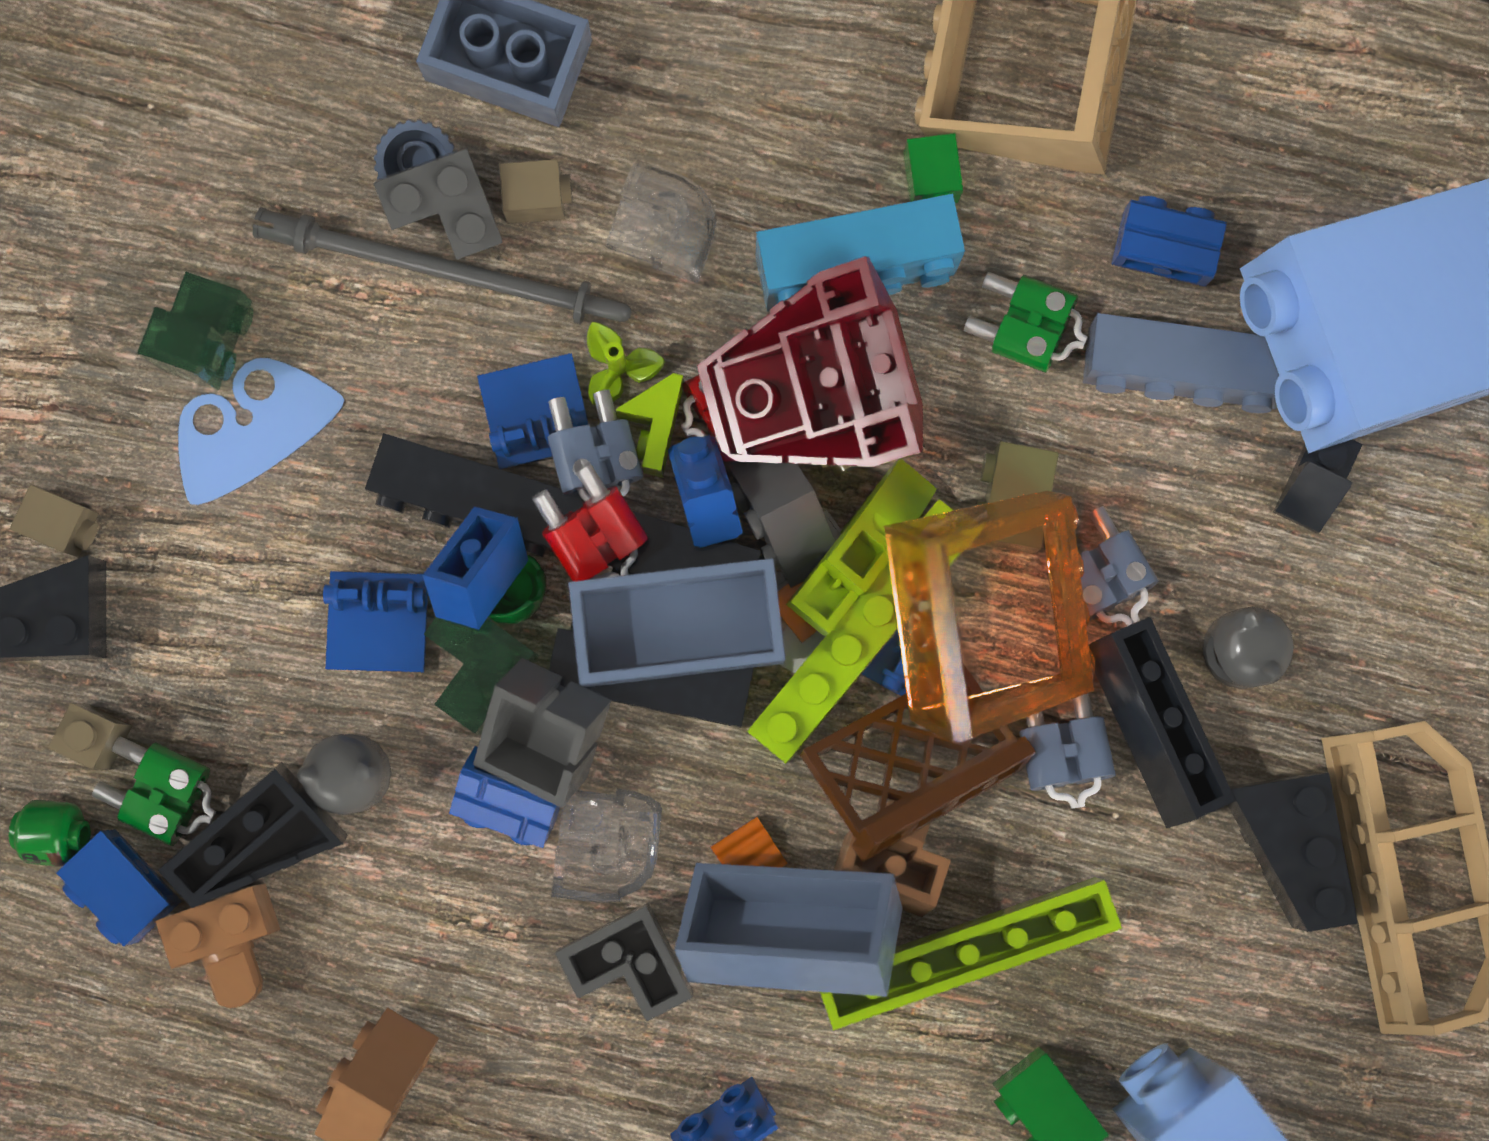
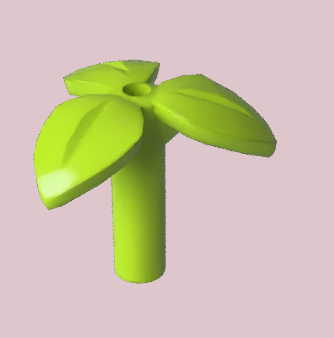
[587,322,665,405]

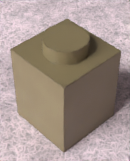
[499,159,573,224]
[9,484,99,558]
[48,702,133,770]

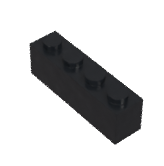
[1083,616,1236,829]
[549,622,754,728]

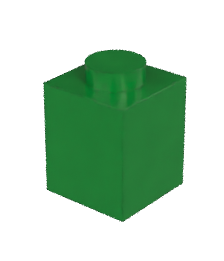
[903,133,963,203]

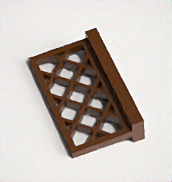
[800,663,1036,862]

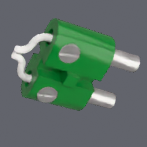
[964,272,1088,373]
[92,736,216,846]

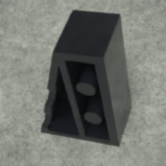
[0,555,107,662]
[158,762,348,908]
[1228,773,1358,932]

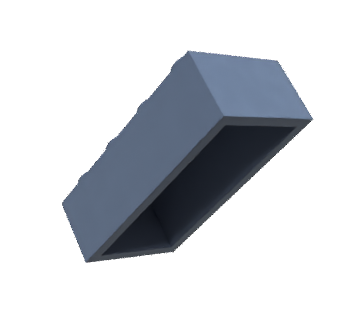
[568,558,786,687]
[675,863,903,997]

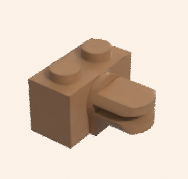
[833,792,951,917]
[155,883,281,1008]

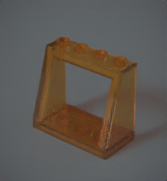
[884,490,1095,743]

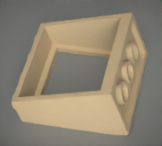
[915,0,1137,175]

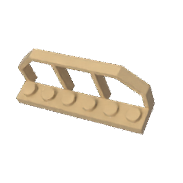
[1321,721,1489,1036]

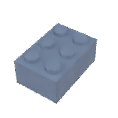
[416,0,592,127]

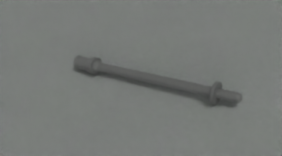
[252,207,632,325]

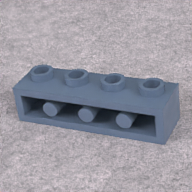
[1083,313,1279,413]

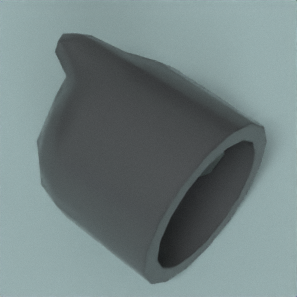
[1202,606,1294,689]
[297,734,391,815]

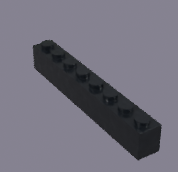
[365,433,761,576]

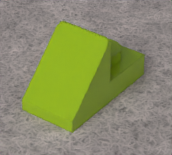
[615,373,684,478]

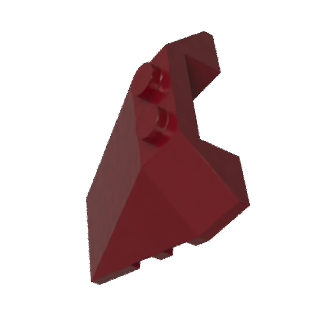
[697,256,923,467]

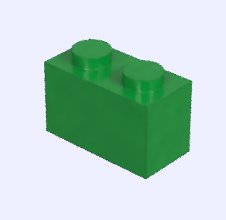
[992,1047,1109,1141]

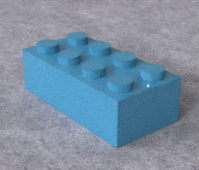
[755,194,965,312]

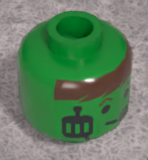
[8,800,91,867]

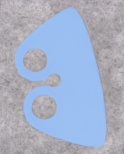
[178,358,344,505]

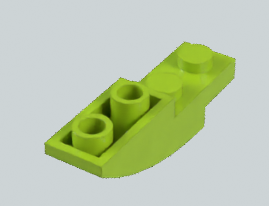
[786,459,937,636]

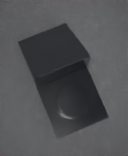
[1273,439,1363,533]

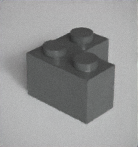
[373,147,503,260]
[728,461,835,588]
[555,902,693,1022]

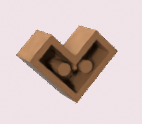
[315,1008,439,1141]

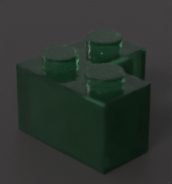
[137,272,253,391]
[423,617,539,735]

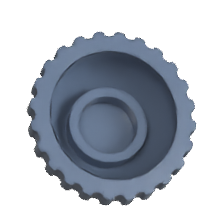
[374,119,454,179]

